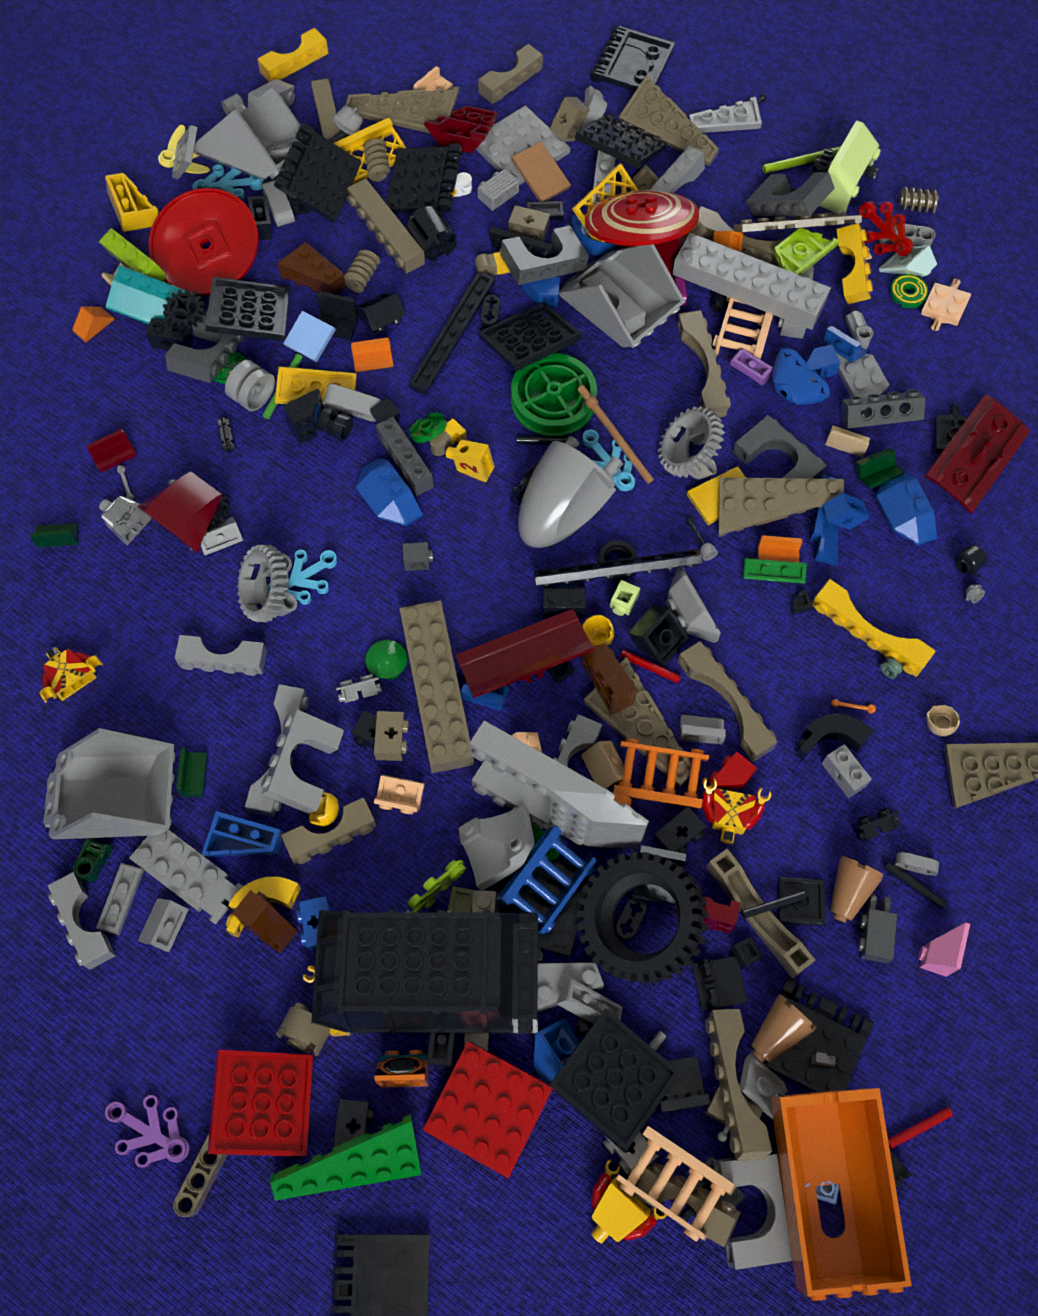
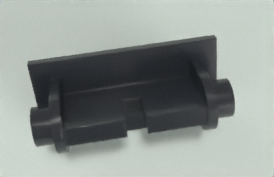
[851,808,900,841]

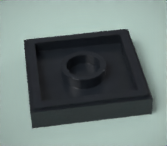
[778,877,826,926]

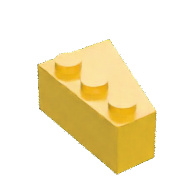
[105,173,158,232]

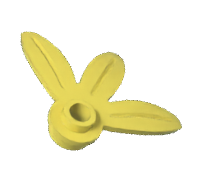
[158,125,210,174]

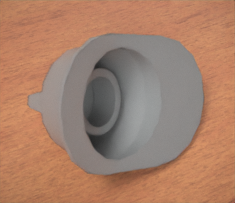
[332,105,363,135]

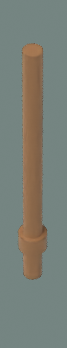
[577,385,654,484]

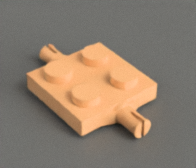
[921,279,971,331]

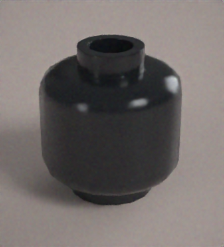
[955,545,987,575]

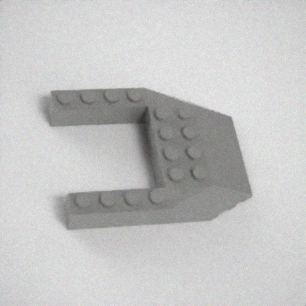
[469,721,649,850]

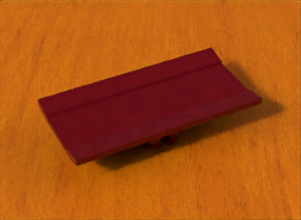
[925,394,1030,514]
[456,609,595,698]

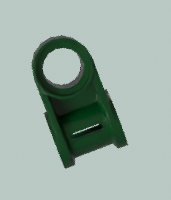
[73,838,112,883]

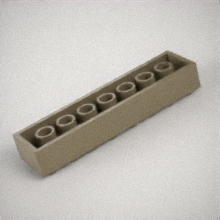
[400,600,474,774]

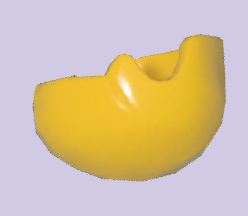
[582,615,614,648]
[309,792,339,827]

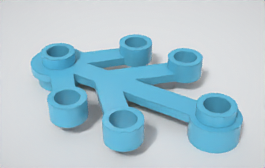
[192,164,264,200]
[582,429,635,491]
[267,550,337,605]

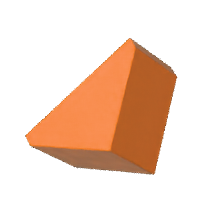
[72,306,115,343]

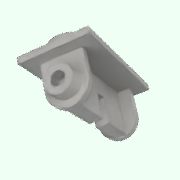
[336,674,381,703]

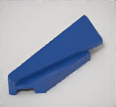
[810,475,838,566]

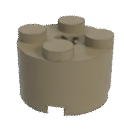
[276,1003,331,1056]

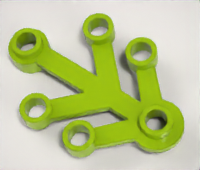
[405,859,466,913]

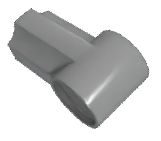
[221,94,246,115]
[845,311,873,350]

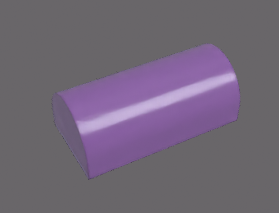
[730,348,773,385]

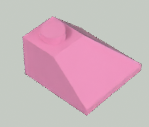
[918,923,970,977]

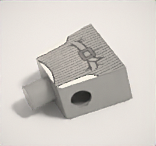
[99,496,151,546]

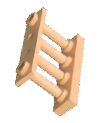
[713,297,773,359]
[616,1126,736,1242]

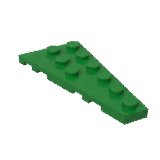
[270,1114,421,1201]

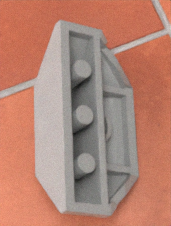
[666,566,721,643]

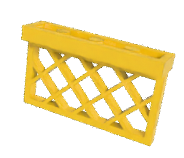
[334,118,406,185]
[572,164,639,243]

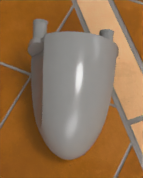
[518,436,623,548]

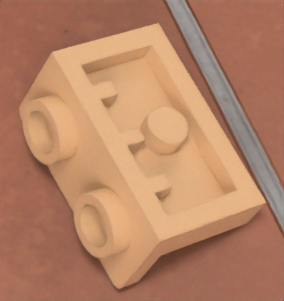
[413,66,453,91]

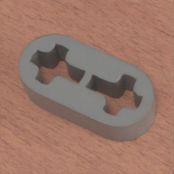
[895,852,939,876]

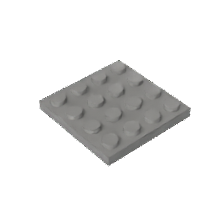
[476,106,570,185]

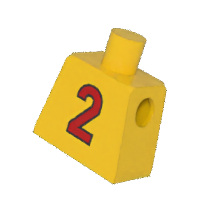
[446,440,495,482]

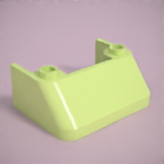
[819,120,881,216]

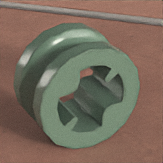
[880,658,902,679]

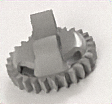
[658,407,725,480]
[236,545,297,622]

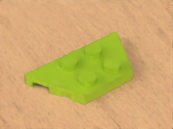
[773,228,839,275]

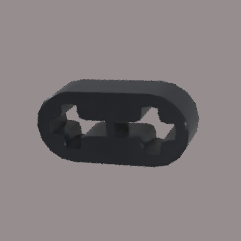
[481,295,500,329]
[615,898,646,941]

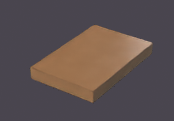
[511,141,571,202]

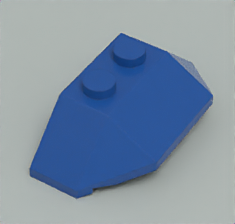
[356,457,423,526]
[876,473,937,545]

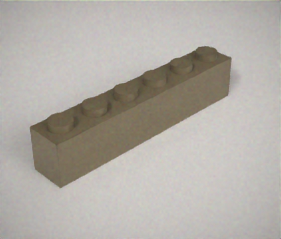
[347,179,425,274]

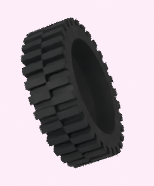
[577,852,709,983]

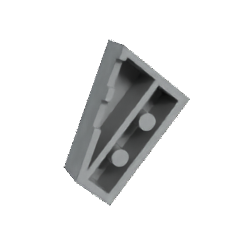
[538,963,604,1013]

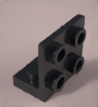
[317,291,358,341]
[633,845,686,906]
[658,1057,710,1114]

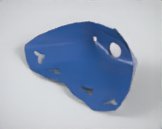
[571,215,618,256]
[772,348,830,405]

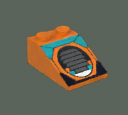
[375,1050,429,1088]

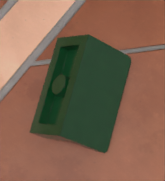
[856,448,904,488]
[30,523,79,548]
[176,747,208,797]

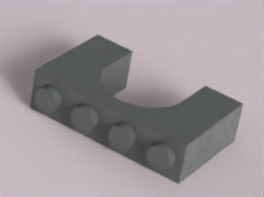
[747,172,835,216]
[500,225,589,285]
[165,311,245,383]
[733,415,826,479]

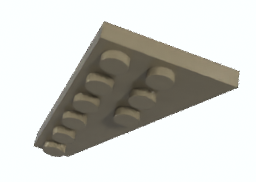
[345,87,460,134]
[734,212,862,232]
[944,743,1038,809]

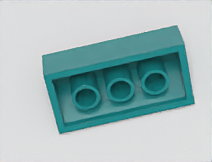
[106,265,191,324]

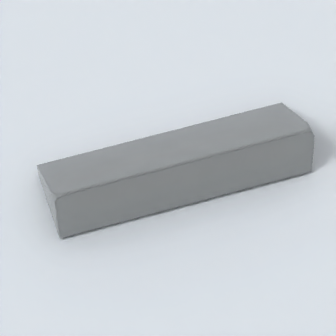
[556,978,623,1024]

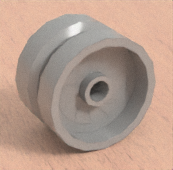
[225,360,275,412]

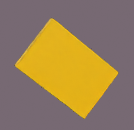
[687,466,746,525]

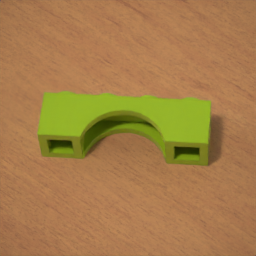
[99,228,168,282]

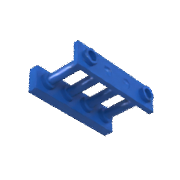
[495,825,597,934]

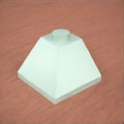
[879,245,937,277]

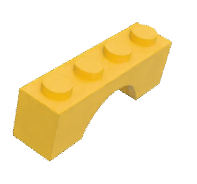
[257,28,329,82]
[837,223,873,304]

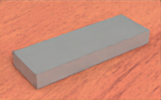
[96,863,144,936]

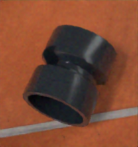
[316,406,353,441]

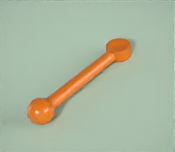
[831,699,876,714]

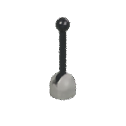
[686,517,718,561]

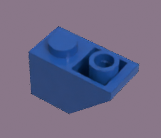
[522,277,560,307]
[806,344,841,378]

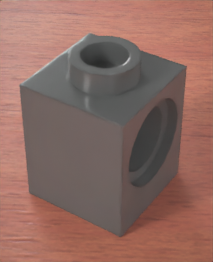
[403,542,433,571]

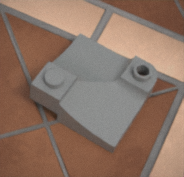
[459,805,534,891]

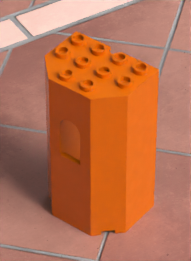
[770,1088,912,1301]

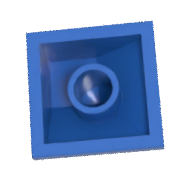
[534,1018,580,1084]

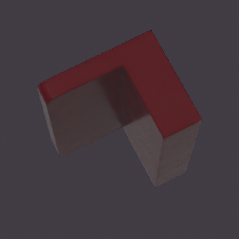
[86,429,137,473]

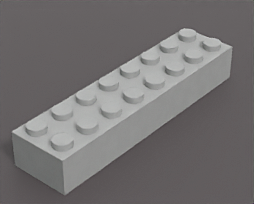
[672,233,831,330]

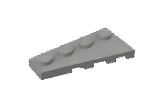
[689,97,762,133]

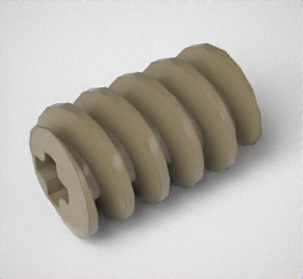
[363,139,390,182]
[897,186,939,214]
[344,250,380,293]

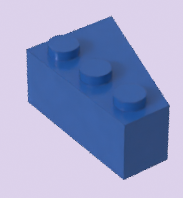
[201,811,285,857]

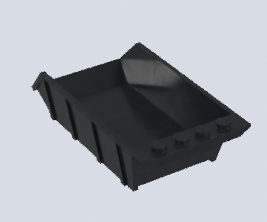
[311,910,538,1033]

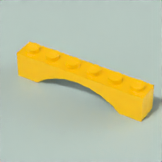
[812,579,936,677]

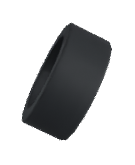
[598,540,637,581]

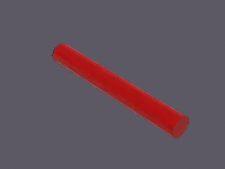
[620,650,681,683]
[888,1107,953,1149]

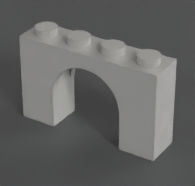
[261,709,344,814]
[713,1153,793,1270]

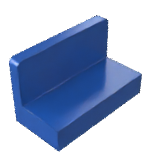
[823,326,867,363]
[461,683,509,711]

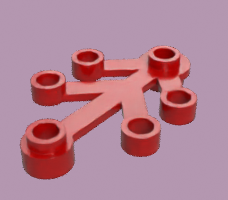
[859,201,913,256]

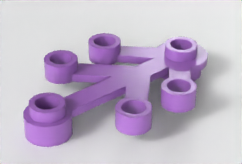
[105,1095,190,1168]

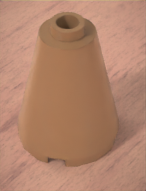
[830,856,883,923]
[751,994,817,1063]

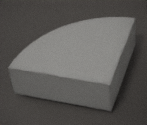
[811,1052,836,1067]

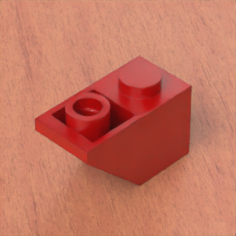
[707,752,757,791]

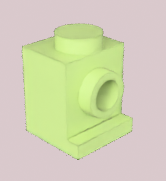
[610,580,640,616]

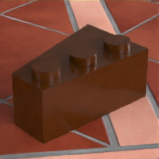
[277,242,346,295]

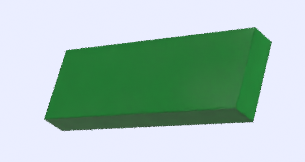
[742,558,807,584]

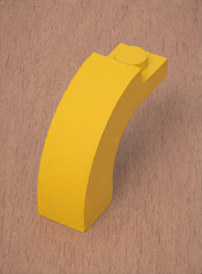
[226,877,301,938]

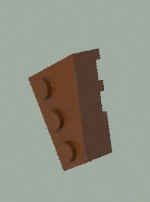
[581,643,637,715]
[232,890,297,954]

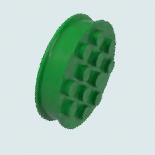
[511,353,597,436]

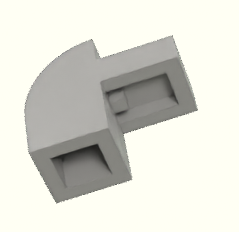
[581,86,607,129]

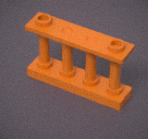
[613,738,709,809]

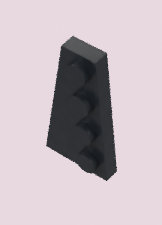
[488,227,557,277]

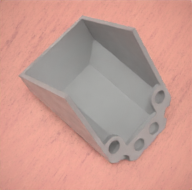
[193,86,306,181]
[559,245,685,348]
[43,728,175,839]

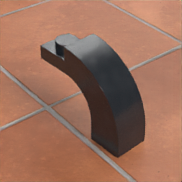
[796,714,874,761]

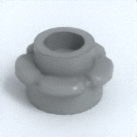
[965,584,985,603]

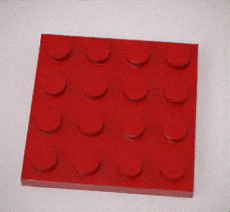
[423,1041,552,1178]
[207,1050,313,1157]

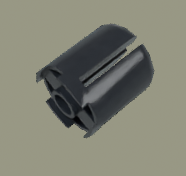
[407,206,457,261]

